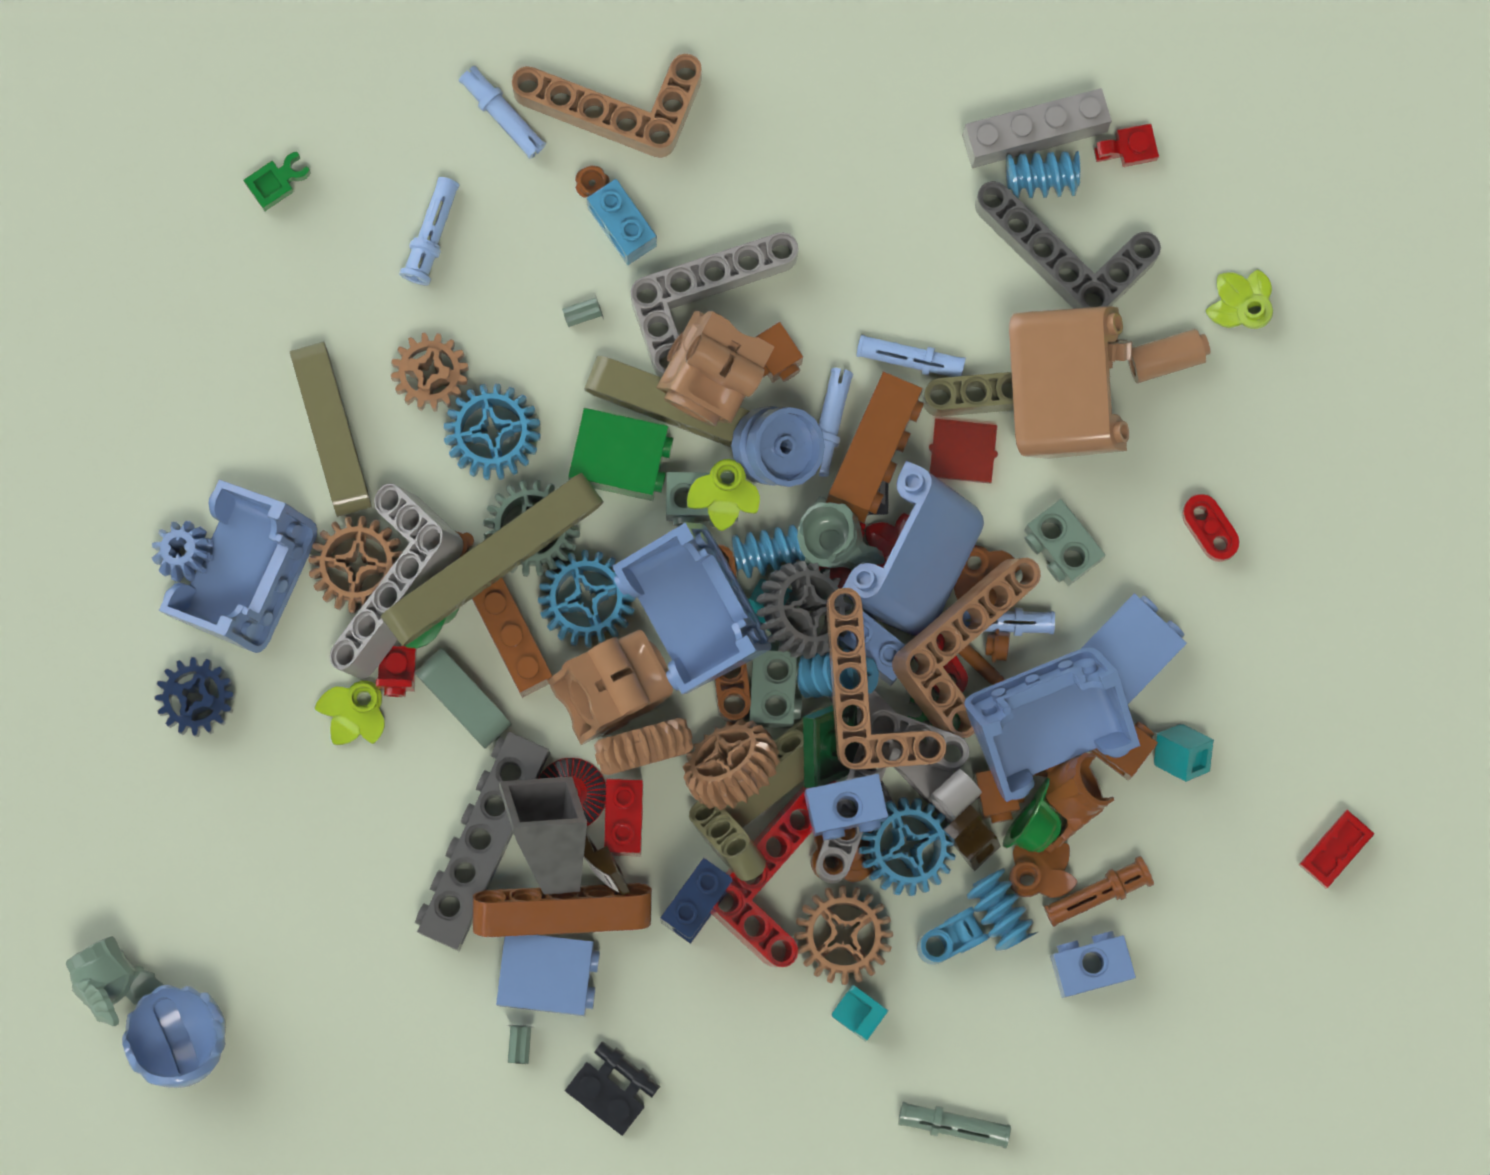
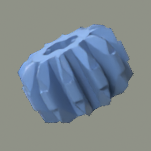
[151,521,214,582]

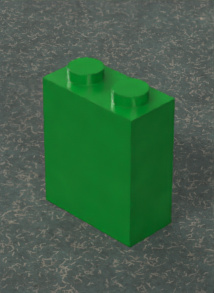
[568,408,674,501]

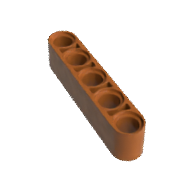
[473,883,652,937]

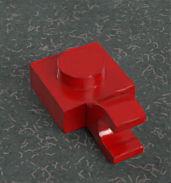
[1093,124,1159,167]

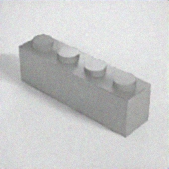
[962,88,1112,168]

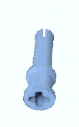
[399,177,459,286]

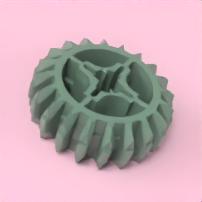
[483,480,580,577]

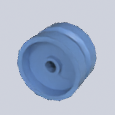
[731,406,825,487]

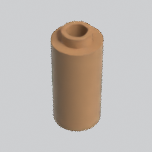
[1128,329,1211,384]

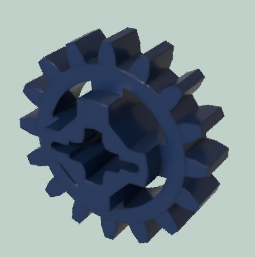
[154,657,235,737]

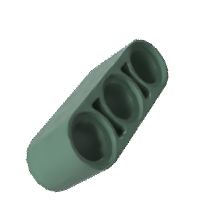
[414,648,512,749]

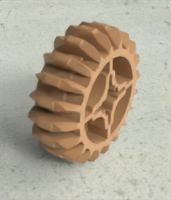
[308,516,403,614]
[594,718,693,775]
[683,719,780,811]
[794,885,893,985]

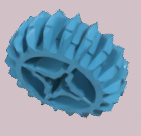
[444,383,541,480]
[538,550,636,648]
[858,797,956,896]

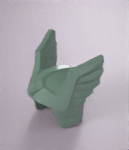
[797,496,885,570]
[66,936,164,1027]

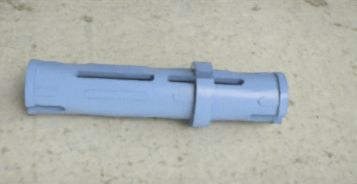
[459,66,546,159]
[856,334,966,377]
[815,368,854,477]
[946,607,1055,636]

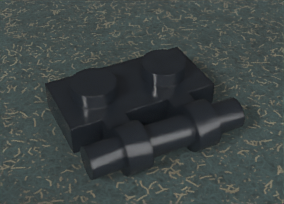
[564,1041,661,1136]

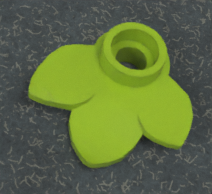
[1206,270,1273,329]
[687,459,760,531]
[315,680,385,745]

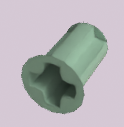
[562,295,604,327]
[508,1025,533,1064]

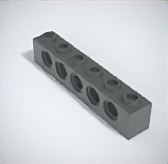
[415,732,550,952]

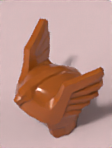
[1032,753,1114,854]

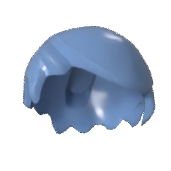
[122,985,226,1088]

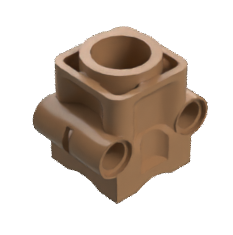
[656,311,774,427]
[548,630,673,745]

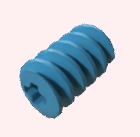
[1006,151,1080,199]
[732,524,805,579]
[798,649,879,698]
[967,868,1038,951]

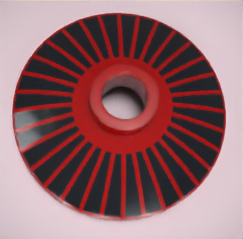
[538,758,606,826]

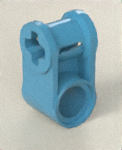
[917,906,990,965]

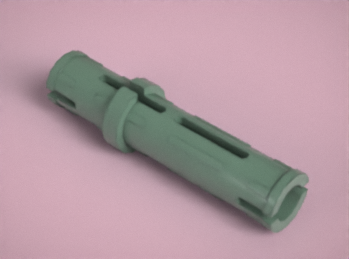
[898,1102,1011,1149]

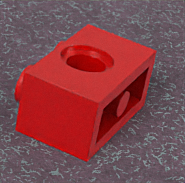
[604,779,644,857]

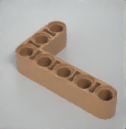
[512,54,702,158]
[892,558,1041,738]
[826,588,946,769]

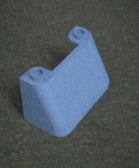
[843,461,984,636]
[159,480,317,653]
[612,522,771,694]
[964,648,1140,802]

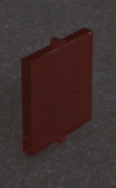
[928,418,998,484]

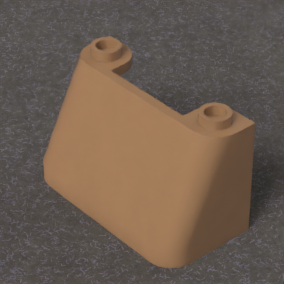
[1009,306,1129,459]

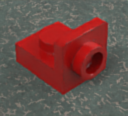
[376,646,417,697]

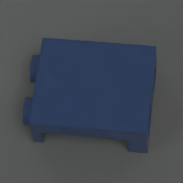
[660,857,732,944]

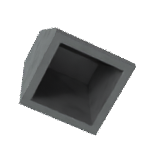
[499,777,587,894]

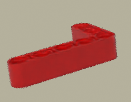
[710,781,837,967]

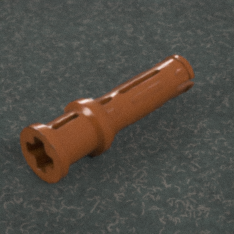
[1043,856,1154,927]

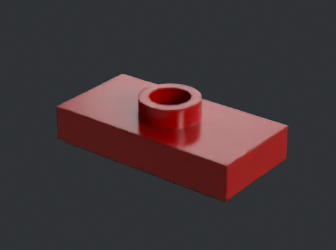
[1298,810,1375,889]

